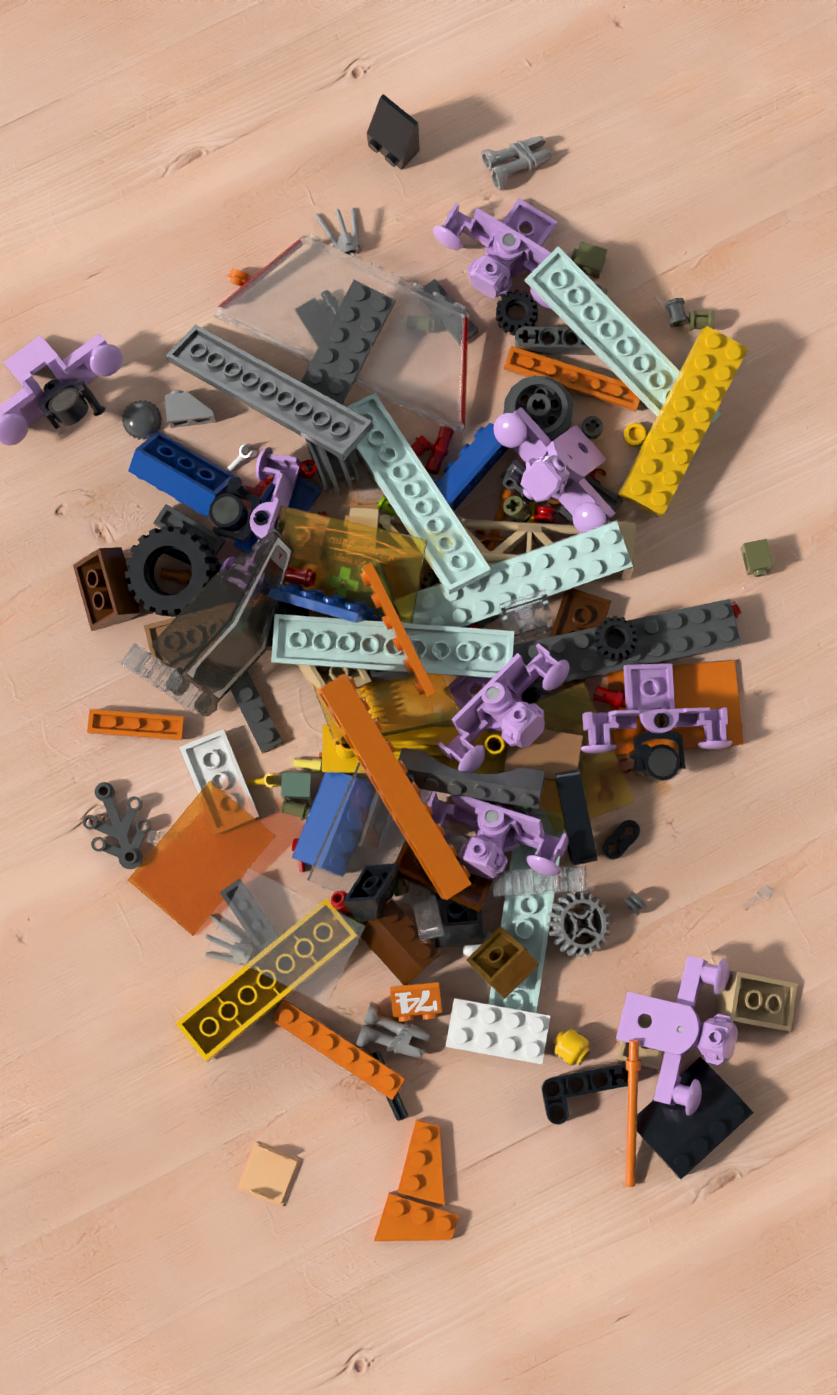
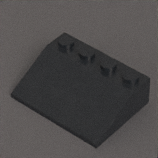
[637,1057,754,1180]

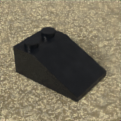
[367,94,420,170]

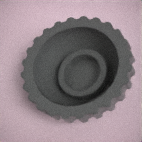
[122,400,162,440]

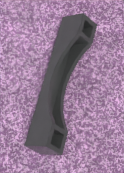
[398,748,545,809]

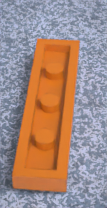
[87,709,185,741]

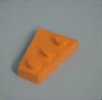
[397,1120,445,1205]
[374,1193,459,1241]

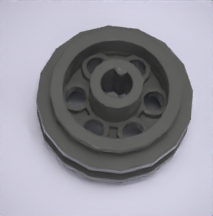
[503,375,573,441]
[305,439,359,495]

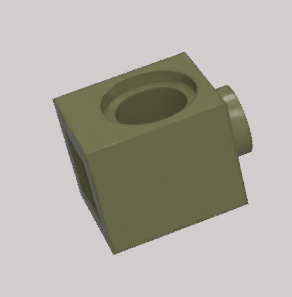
[571,242,607,278]
[741,539,773,577]

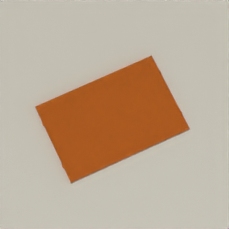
[128,781,276,936]

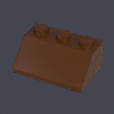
[73,547,140,631]
[357,899,441,985]

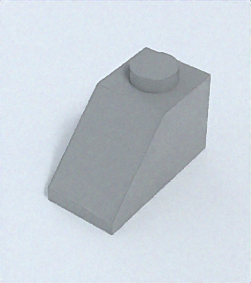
[165,390,216,428]

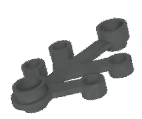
[83,782,151,870]

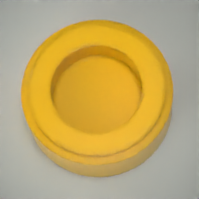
[623,423,647,447]

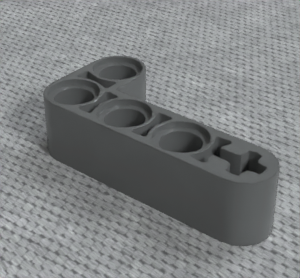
[515,326,596,355]

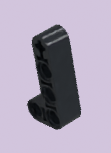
[554,769,598,866]
[541,1064,628,1125]

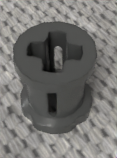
[664,298,689,327]

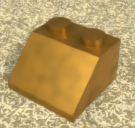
[466,926,539,999]

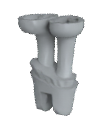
[481,136,552,191]
[356,1002,430,1058]

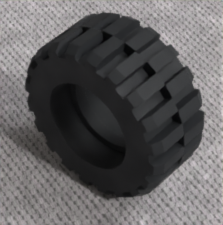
[125,526,220,617]

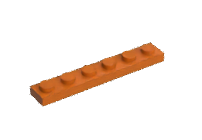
[504,346,640,412]
[360,562,436,698]
[271,999,407,1100]

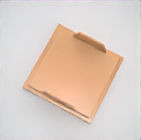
[237,1142,301,1207]

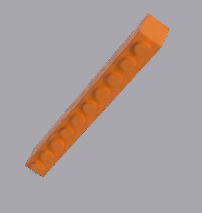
[316,674,471,900]

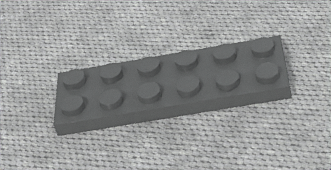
[301,280,396,405]

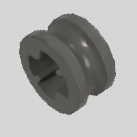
[582,416,603,439]
[624,892,647,916]

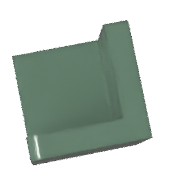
[281,772,311,800]

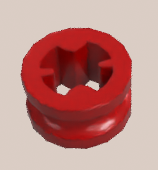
[535,506,557,524]

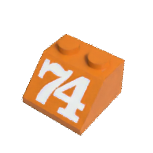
[390,982,442,1022]

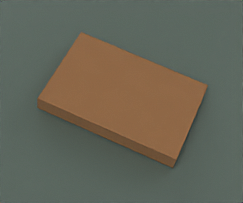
[504,730,583,781]

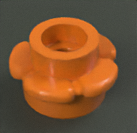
[227,268,249,286]

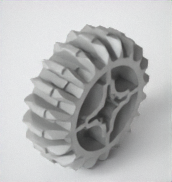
[546,891,612,957]

